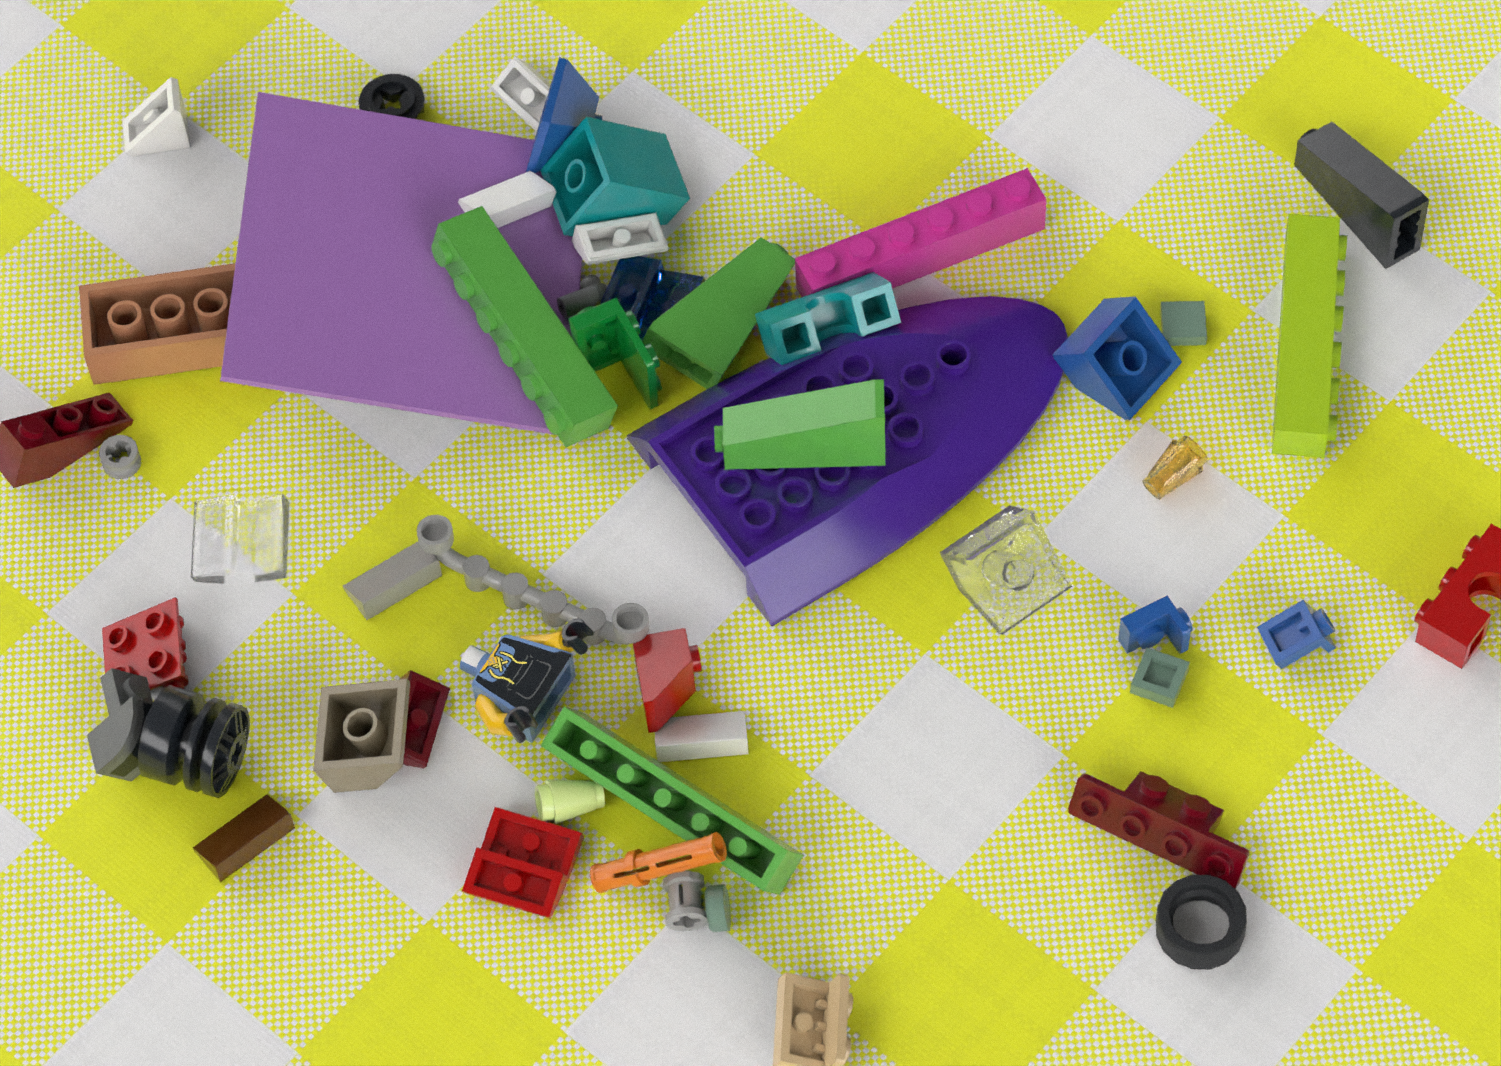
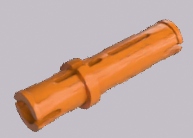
[590,832,727,893]

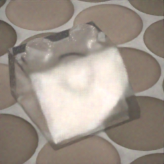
[939,505,1073,635]

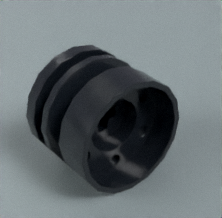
[138,685,250,798]

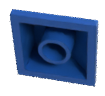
[526,57,603,173]

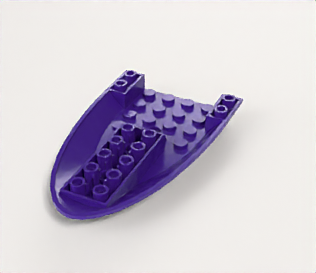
[627,296,1068,626]

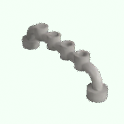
[417,515,649,645]

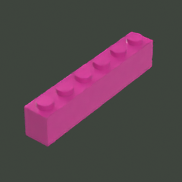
[795,168,1046,297]

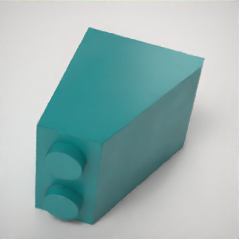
[540,117,690,237]

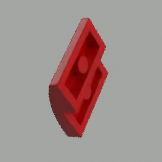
[462,807,584,919]

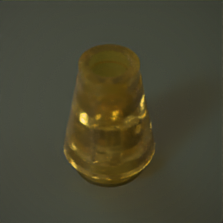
[1142,435,1208,500]

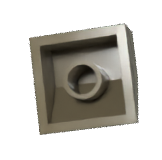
[313,679,410,793]

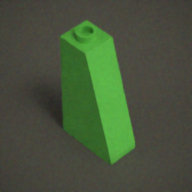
[642,237,795,389]
[714,379,886,470]

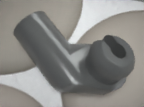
[557,275,608,318]

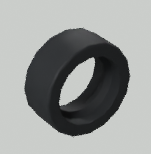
[1156,875,1247,970]

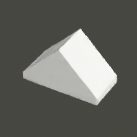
[123,77,190,156]

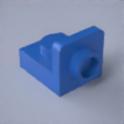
[1118,595,1193,654]
[1257,600,1336,669]

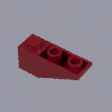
[0,392,133,488]

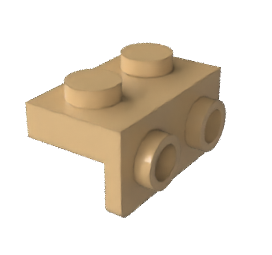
[773,972,853,1066]

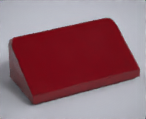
[400,670,450,769]

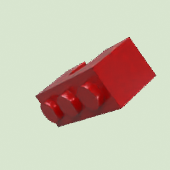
[1414,523,1501,669]

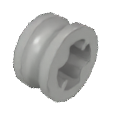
[99,435,141,479]

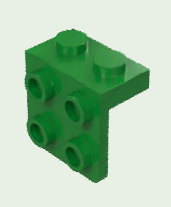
[569,298,662,410]

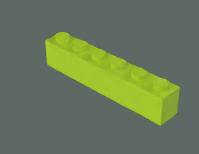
[1271,214,1347,458]

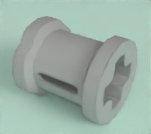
[663,870,707,931]

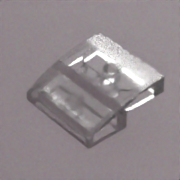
[190,493,290,584]

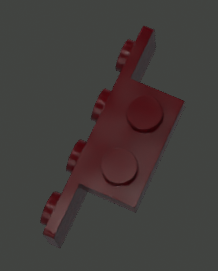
[1068,771,1250,889]

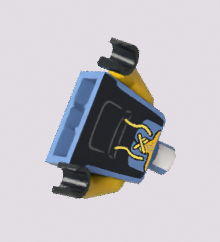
[460,618,595,743]

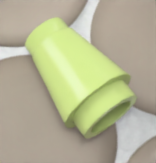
[535,779,605,824]

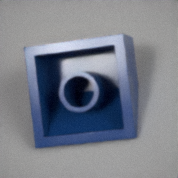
[1052,296,1182,420]

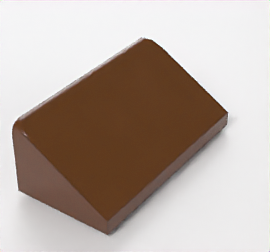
[193,794,295,882]

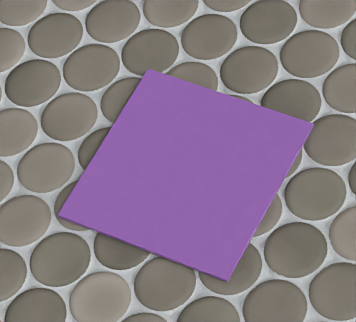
[220,92,582,435]

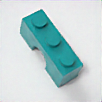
[755,272,901,365]

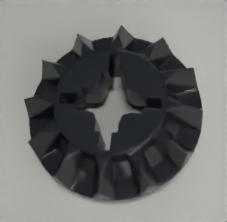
[358,74,425,119]

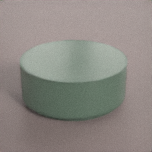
[705,884,731,933]

